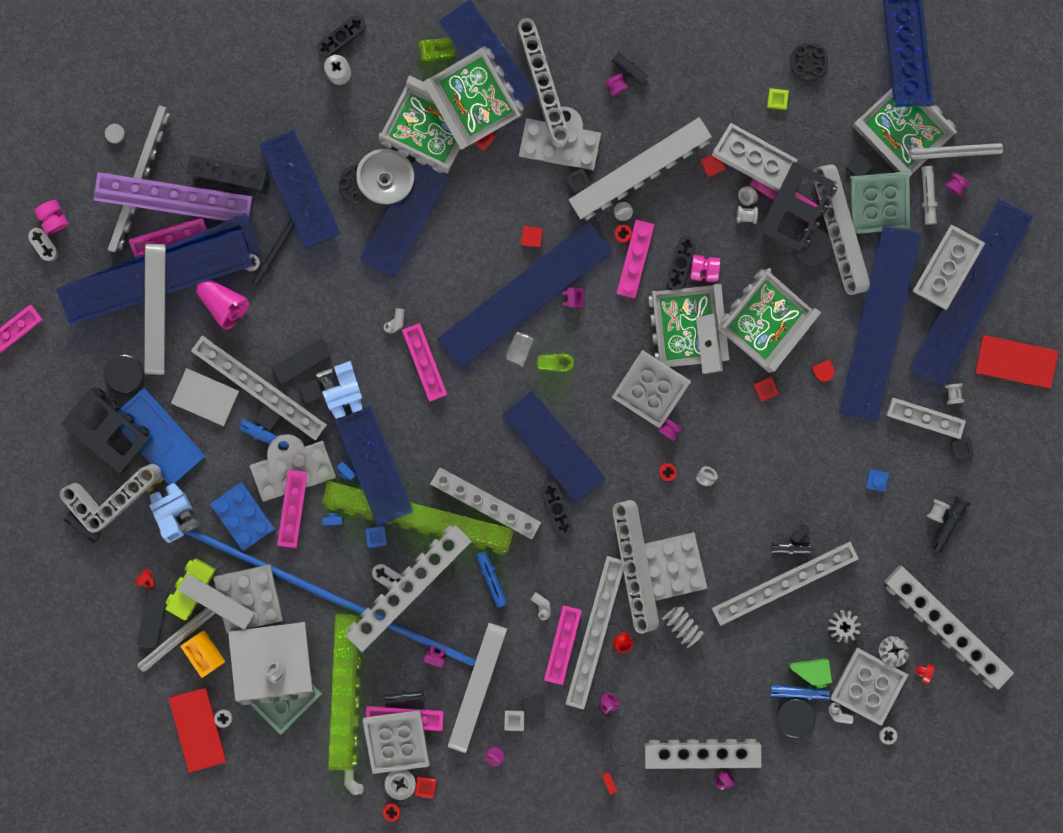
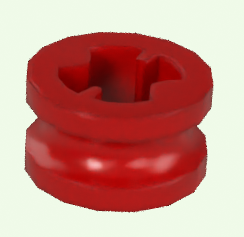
[614,225,632,243]
[659,463,677,481]
[383,803,400,822]

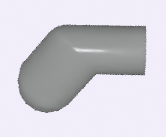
[383,308,405,334]
[530,592,551,620]
[828,702,853,724]
[344,768,364,795]

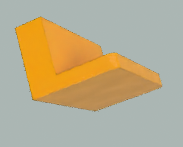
[180,631,225,678]

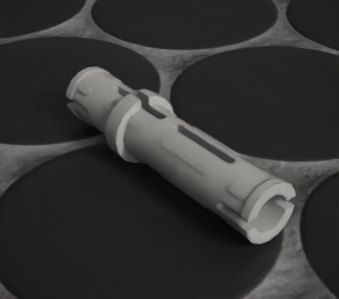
[921,166,938,225]

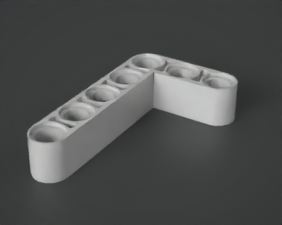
[60,464,161,533]

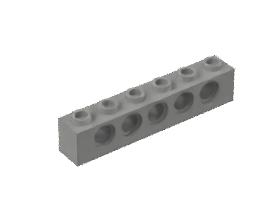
[431,467,541,539]
[644,739,761,769]

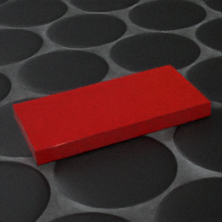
[975,335,1059,389]
[169,687,227,772]

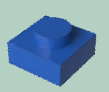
[337,461,357,481]
[865,469,889,492]
[322,513,344,526]
[365,526,387,548]

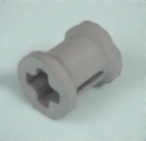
[736,206,758,224]
[945,383,965,404]
[926,499,950,523]

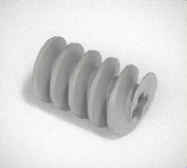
[324,55,351,85]
[662,606,703,648]

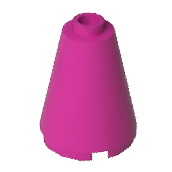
[196,279,250,330]

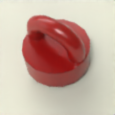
[134,569,155,588]
[613,633,633,653]
[915,664,935,684]

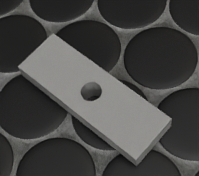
[696,314,723,374]

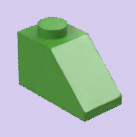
[789,658,832,688]

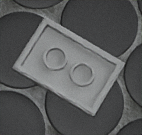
[171,368,240,426]

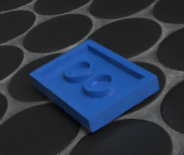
[210,482,275,551]

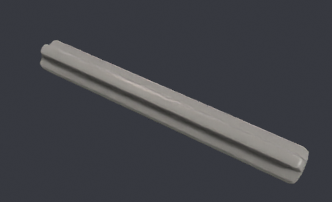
[909,143,1003,159]
[138,607,215,672]

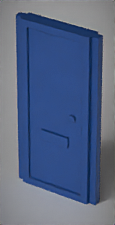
[118,388,205,485]

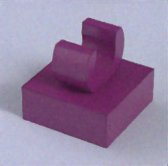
[562,288,584,308]
[423,644,446,668]

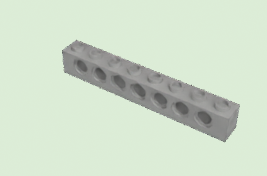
[346,525,472,652]
[884,565,1014,690]

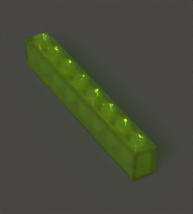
[328,614,363,770]

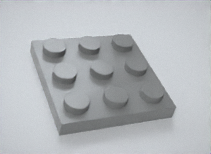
[612,350,691,428]
[645,532,707,601]
[214,564,283,633]
[830,647,908,726]
[363,710,430,774]

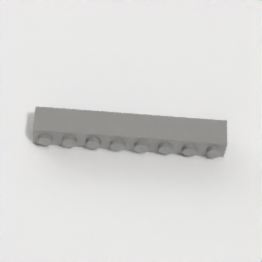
[569,117,712,221]

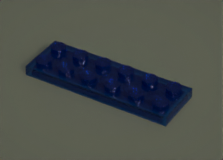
[438,0,537,105]
[883,0,934,107]
[259,129,341,249]
[360,160,450,278]
[503,391,606,503]
[335,407,413,526]

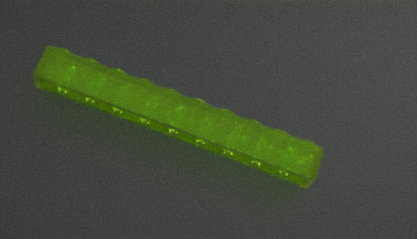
[322,481,514,554]

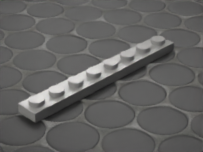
[108,105,170,254]
[191,336,327,441]
[712,541,859,626]
[565,556,623,709]

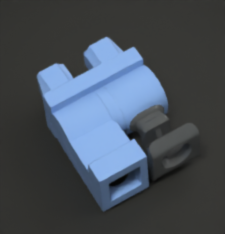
[316,361,362,419]
[149,483,201,543]

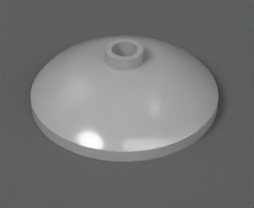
[356,149,414,204]

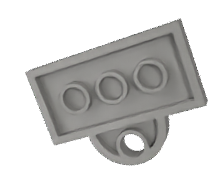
[519,107,601,171]
[250,434,336,502]

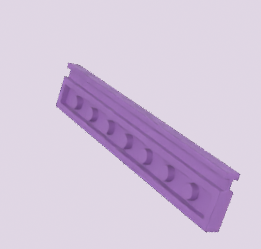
[94,172,252,224]

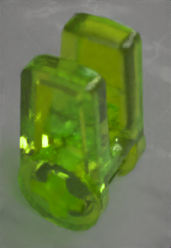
[417,37,456,62]
[537,354,574,372]

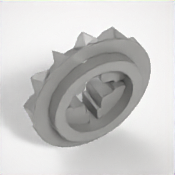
[879,636,909,667]
[385,770,416,800]

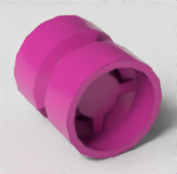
[34,200,69,235]
[690,255,720,283]

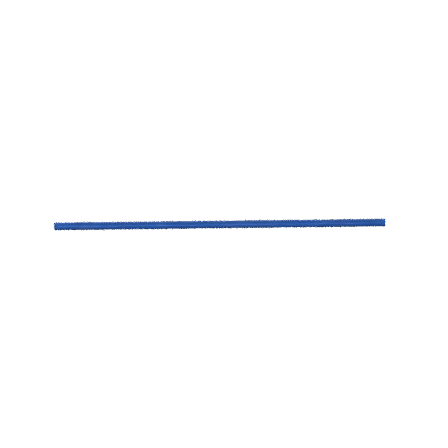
[179,523,476,667]

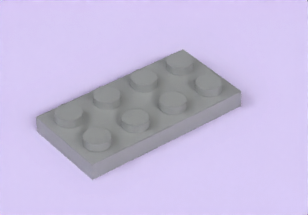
[712,123,797,192]
[913,225,985,310]

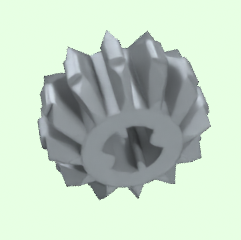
[827,610,861,643]

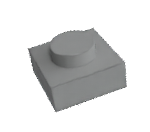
[504,710,524,731]

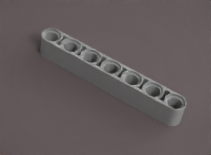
[518,18,569,147]
[813,164,870,295]
[145,244,166,375]
[613,500,659,634]
[448,623,507,753]

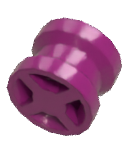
[605,74,629,96]
[945,173,970,196]
[658,419,683,441]

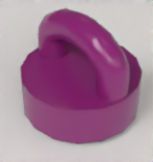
[601,693,620,714]
[485,747,505,767]
[715,769,735,790]

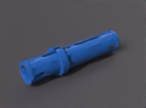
[239,419,289,450]
[475,550,508,608]
[771,685,829,701]

